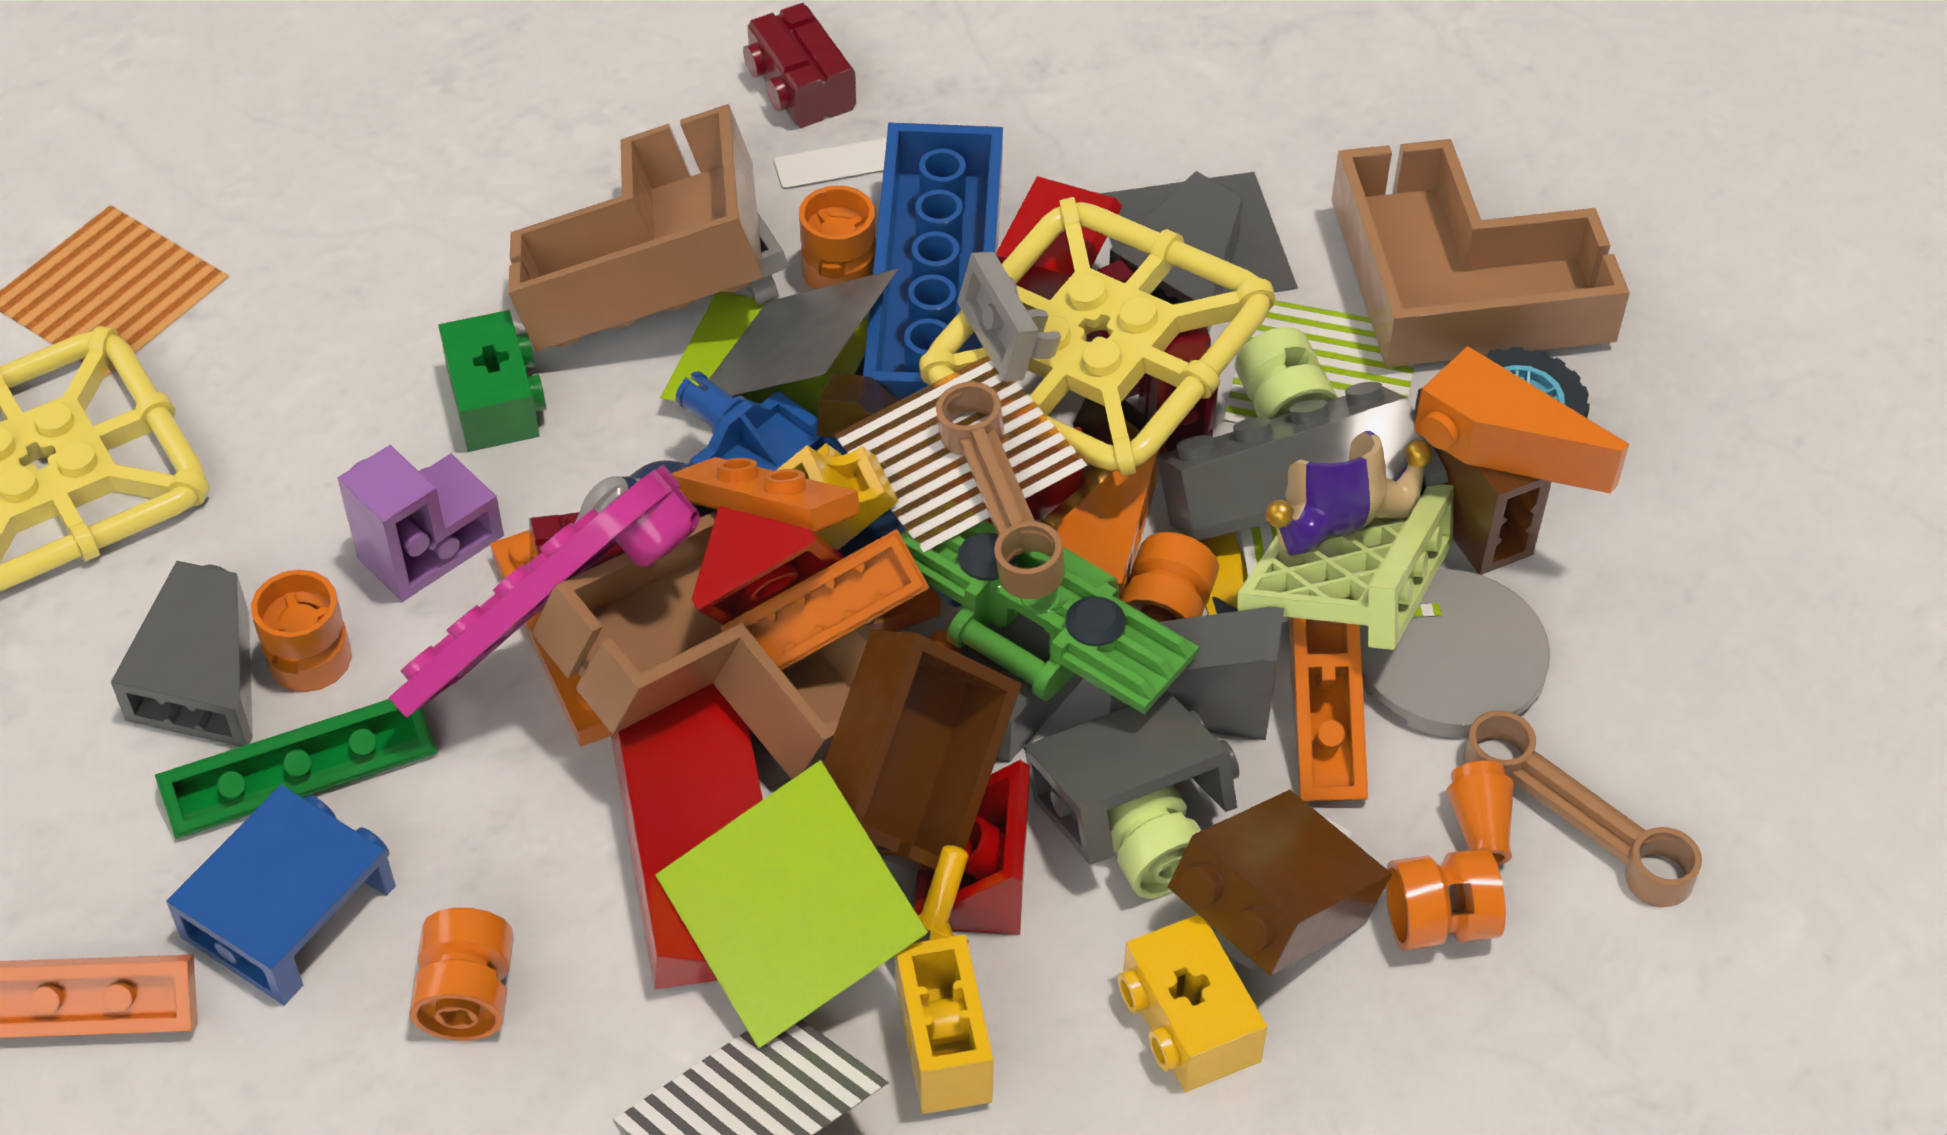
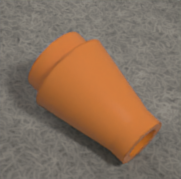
[1446,761,1514,865]

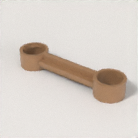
[936,382,1065,599]
[1464,710,1702,907]

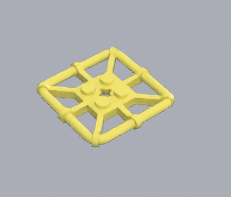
[919,197,1276,477]
[0,326,210,592]

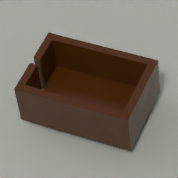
[824,630,1022,874]

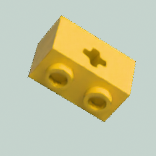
[1118,914,1268,1093]
[895,934,994,1114]

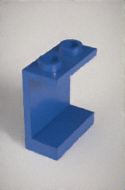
[166,785,396,1006]

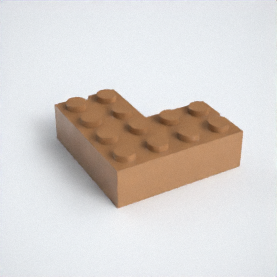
[508,104,763,351]
[1331,139,1630,368]
[531,510,871,779]

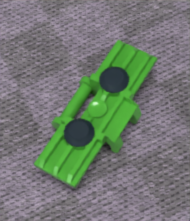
[901,500,1199,714]

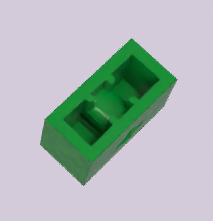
[438,310,547,452]

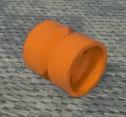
[799,185,876,290]
[1120,532,1219,622]
[251,569,352,692]
[1385,848,1506,951]
[409,907,514,1041]

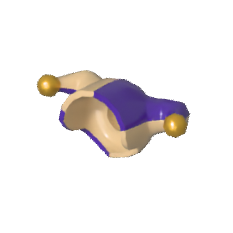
[1265,430,1433,556]

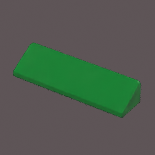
[155,699,438,839]

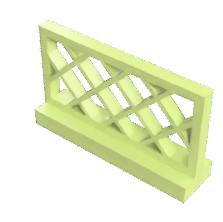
[1237,484,1454,650]

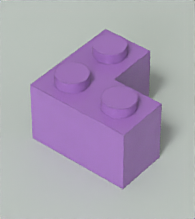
[337,444,504,602]

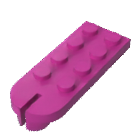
[389,465,700,718]

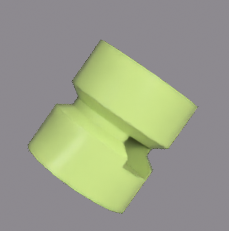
[1234,327,1338,419]
[1107,784,1202,899]

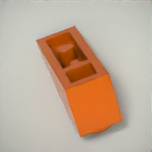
[1414,346,1629,494]
[1057,449,1160,599]
[1288,617,1368,802]

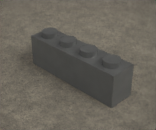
[1156,382,1448,541]

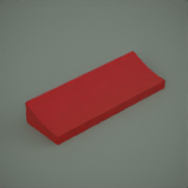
[610,683,763,989]

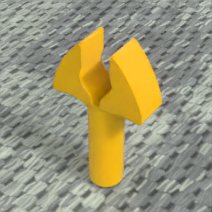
[914,845,970,945]

